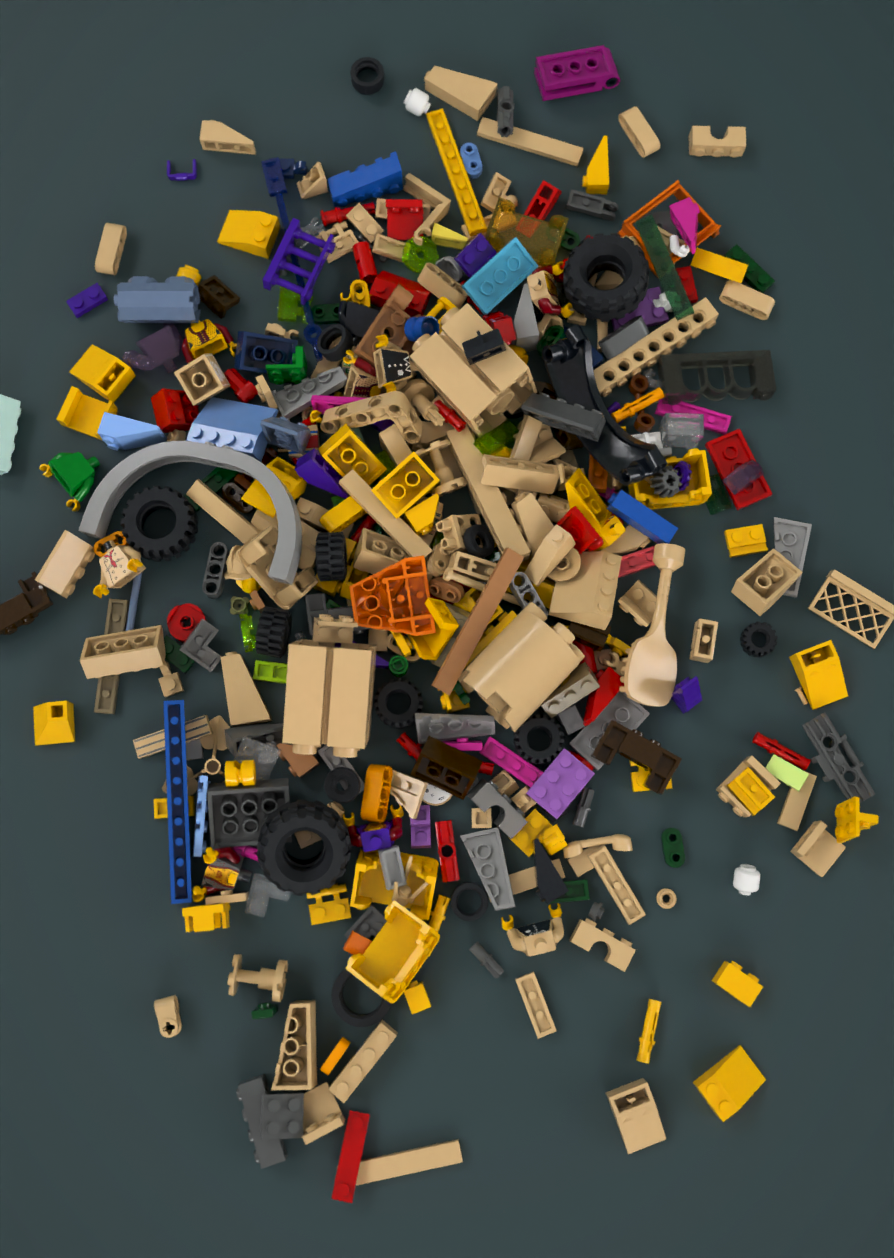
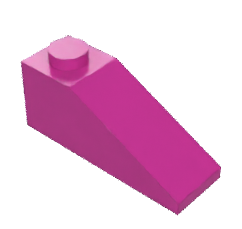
[669,197,699,254]

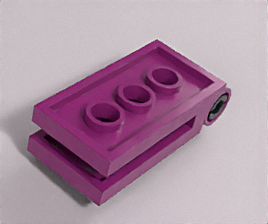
[534,45,620,101]

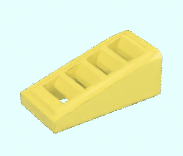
[432,223,468,250]

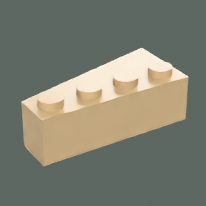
[271,1000,317,1090]

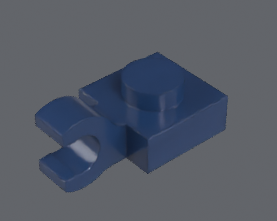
[276,158,308,179]

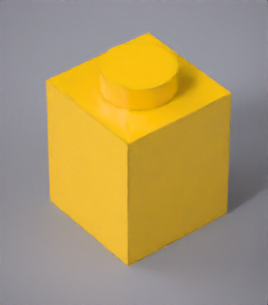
[404,980,431,1015]

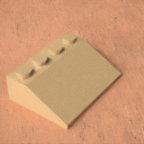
[549,551,622,630]

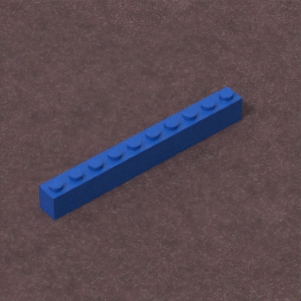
[163,700,192,904]

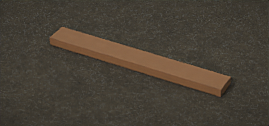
[431,547,524,695]

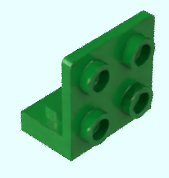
[266,346,307,385]

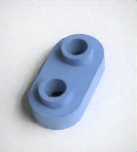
[460,143,482,179]

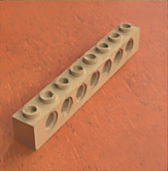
[593,297,719,397]

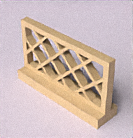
[807,569,894,649]

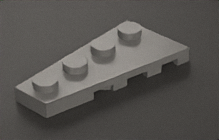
[773,517,812,598]
[460,827,516,911]

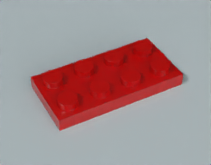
[705,428,772,510]

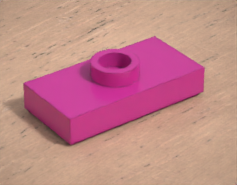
[443,737,482,751]

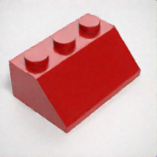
[369,270,432,317]

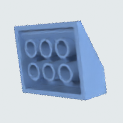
[186,397,279,462]

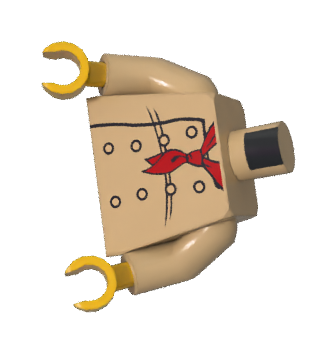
[93,540,146,598]

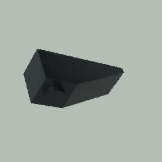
[533,838,569,904]

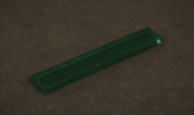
[635,214,694,321]

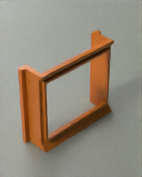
[618,180,721,280]

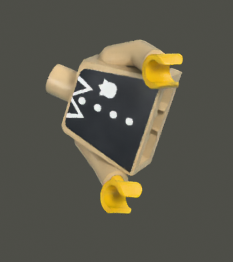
[373,334,418,393]
[501,903,564,956]

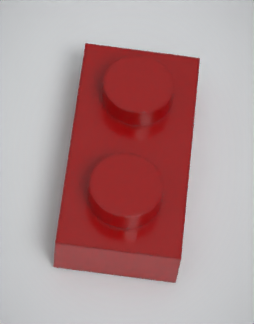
[672,266,698,305]

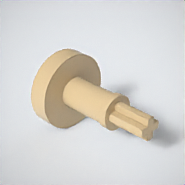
[400,379,445,427]

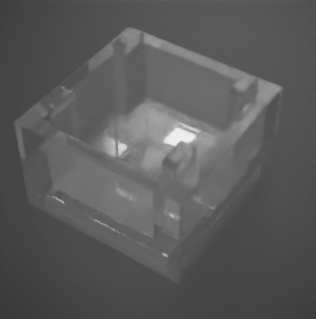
[659,413,704,450]

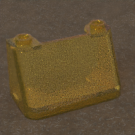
[486,198,569,266]

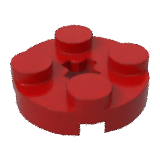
[167,603,207,642]

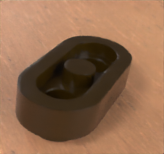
[222,482,255,513]

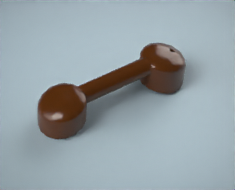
[629,374,655,433]

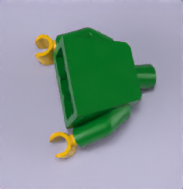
[40,452,100,512]

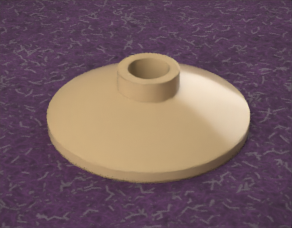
[548,548,581,581]

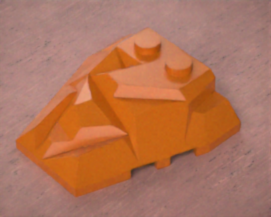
[349,555,436,636]

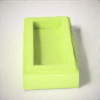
[766,754,809,791]

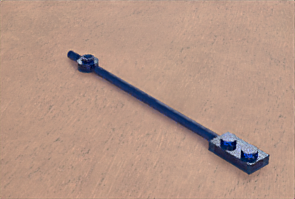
[261,157,323,361]

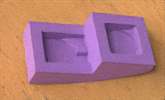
[410,805,431,848]

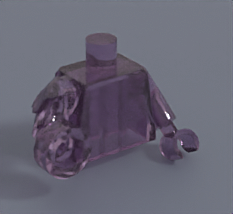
[122,323,182,374]

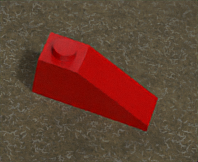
[515,180,562,239]
[583,666,624,727]

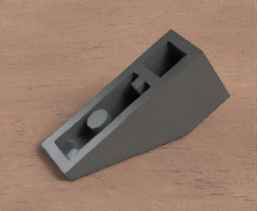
[224,723,284,757]

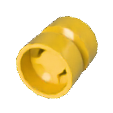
[225,760,256,787]

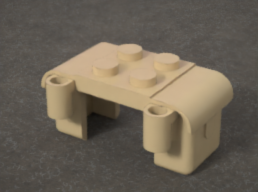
[236,526,318,610]

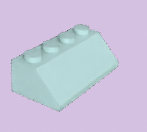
[0,394,21,475]

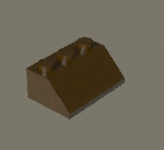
[410,736,483,800]

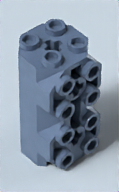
[114,276,200,323]

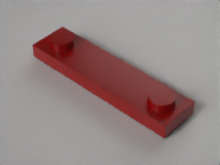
[331,1110,370,1203]

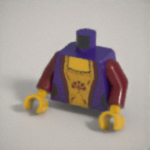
[343,805,404,852]

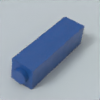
[606,489,678,544]

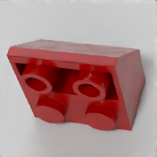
[151,388,199,433]

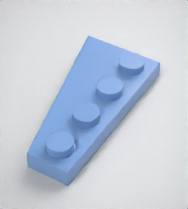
[193,775,210,857]

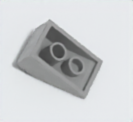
[511,283,539,352]

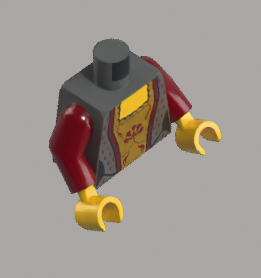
[192,844,252,902]

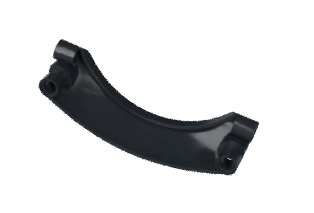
[542,325,667,486]

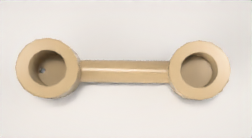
[563,834,633,859]

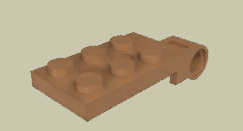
[353,284,414,367]

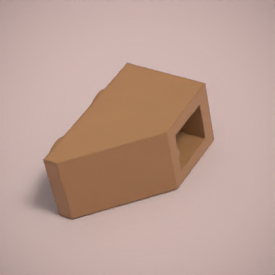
[276,743,320,778]

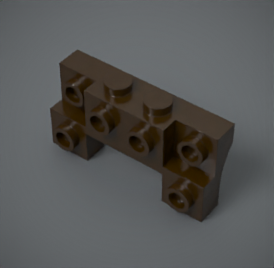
[0,571,54,635]
[591,720,682,795]

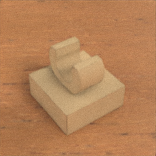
[511,786,536,813]

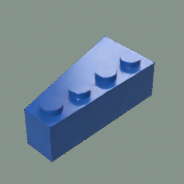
[327,151,403,207]

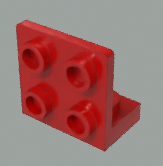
[386,199,424,240]

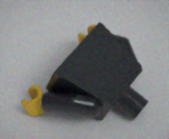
[338,292,380,347]

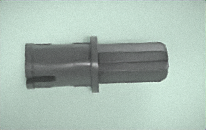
[572,787,594,827]
[469,941,504,979]

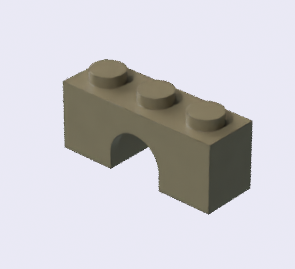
[541,662,600,718]

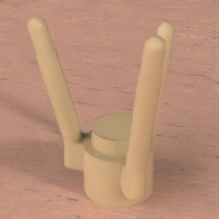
[392,856,428,906]

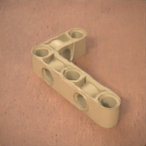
[320,391,423,444]

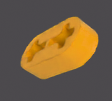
[93,531,129,558]
[320,1037,351,1075]

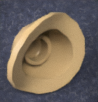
[224,545,253,580]

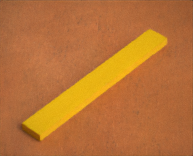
[426,108,487,237]

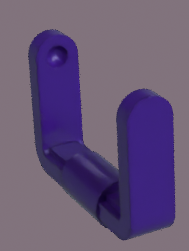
[167,159,197,181]

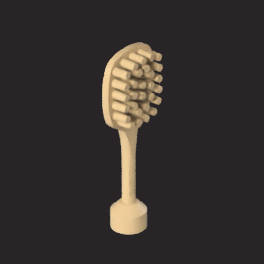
[619,543,685,707]

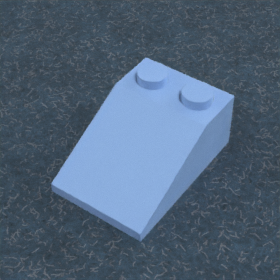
[97,412,167,450]

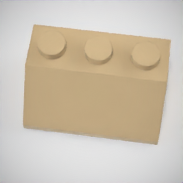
[35,530,95,599]

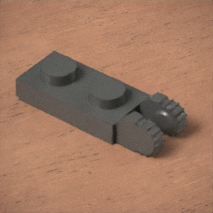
[566,189,618,221]

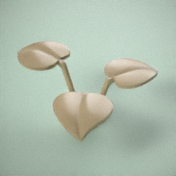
[162,716,230,796]

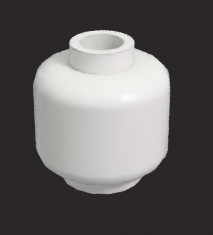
[404,88,431,116]
[733,864,760,895]

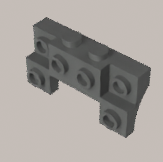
[305,593,372,635]

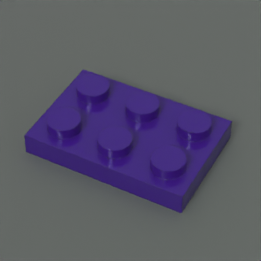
[454,233,497,278]

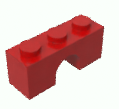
[482,311,516,345]

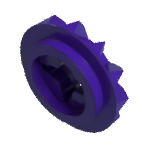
[673,461,692,491]

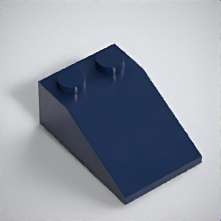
[234,331,298,374]

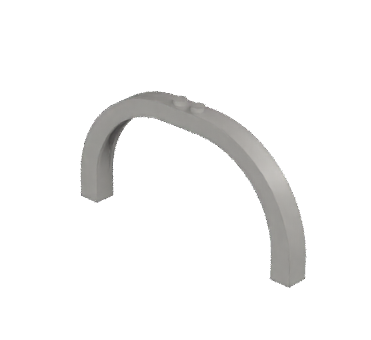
[78,441,302,585]

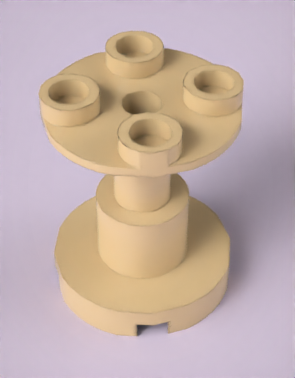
[415,439,468,497]
[228,954,288,1002]

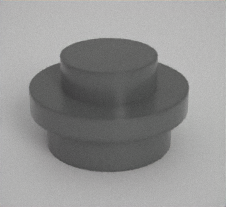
[588,902,605,922]

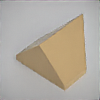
[296,161,328,199]
[552,458,585,491]

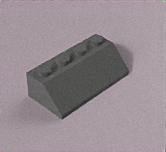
[521,392,606,442]

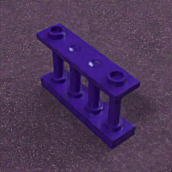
[263,218,336,305]

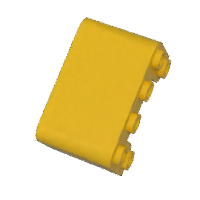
[628,448,712,510]

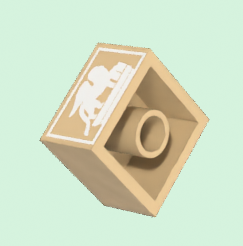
[174,353,231,406]

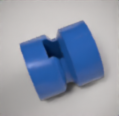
[404,316,440,342]

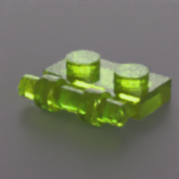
[277,285,313,324]

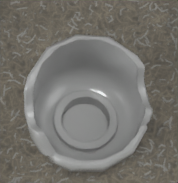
[435,256,463,282]

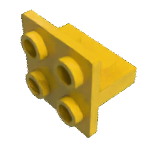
[835,797,878,843]

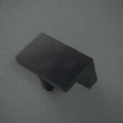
[462,329,506,365]

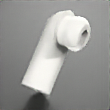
[670,235,690,258]

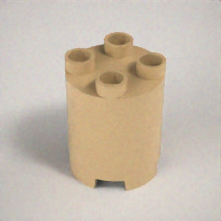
[458,602,585,732]

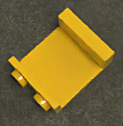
[56,386,118,440]
[407,597,459,661]

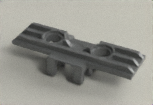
[801,712,875,804]

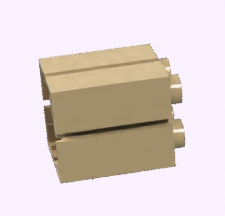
[410,303,537,442]
[282,639,377,758]

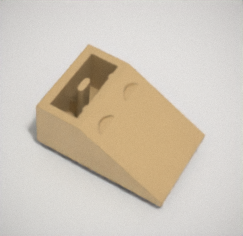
[606,1078,666,1154]

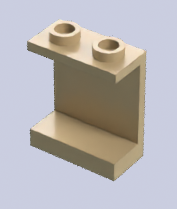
[716,755,781,817]

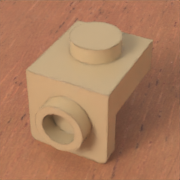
[537,314,564,341]

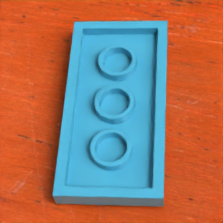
[461,237,539,315]

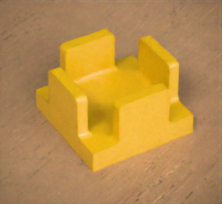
[182,903,230,933]

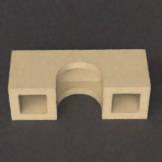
[689,126,746,157]
[569,918,636,972]

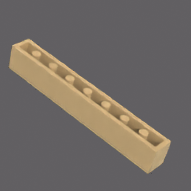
[445,424,532,562]

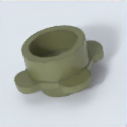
[230,596,249,616]

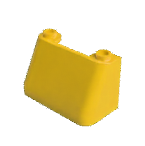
[350,849,439,920]
[345,900,440,1003]

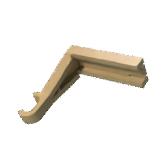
[403,173,451,246]

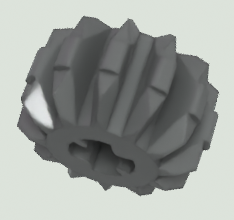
[649,466,682,498]

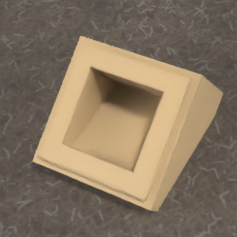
[492,770,519,797]

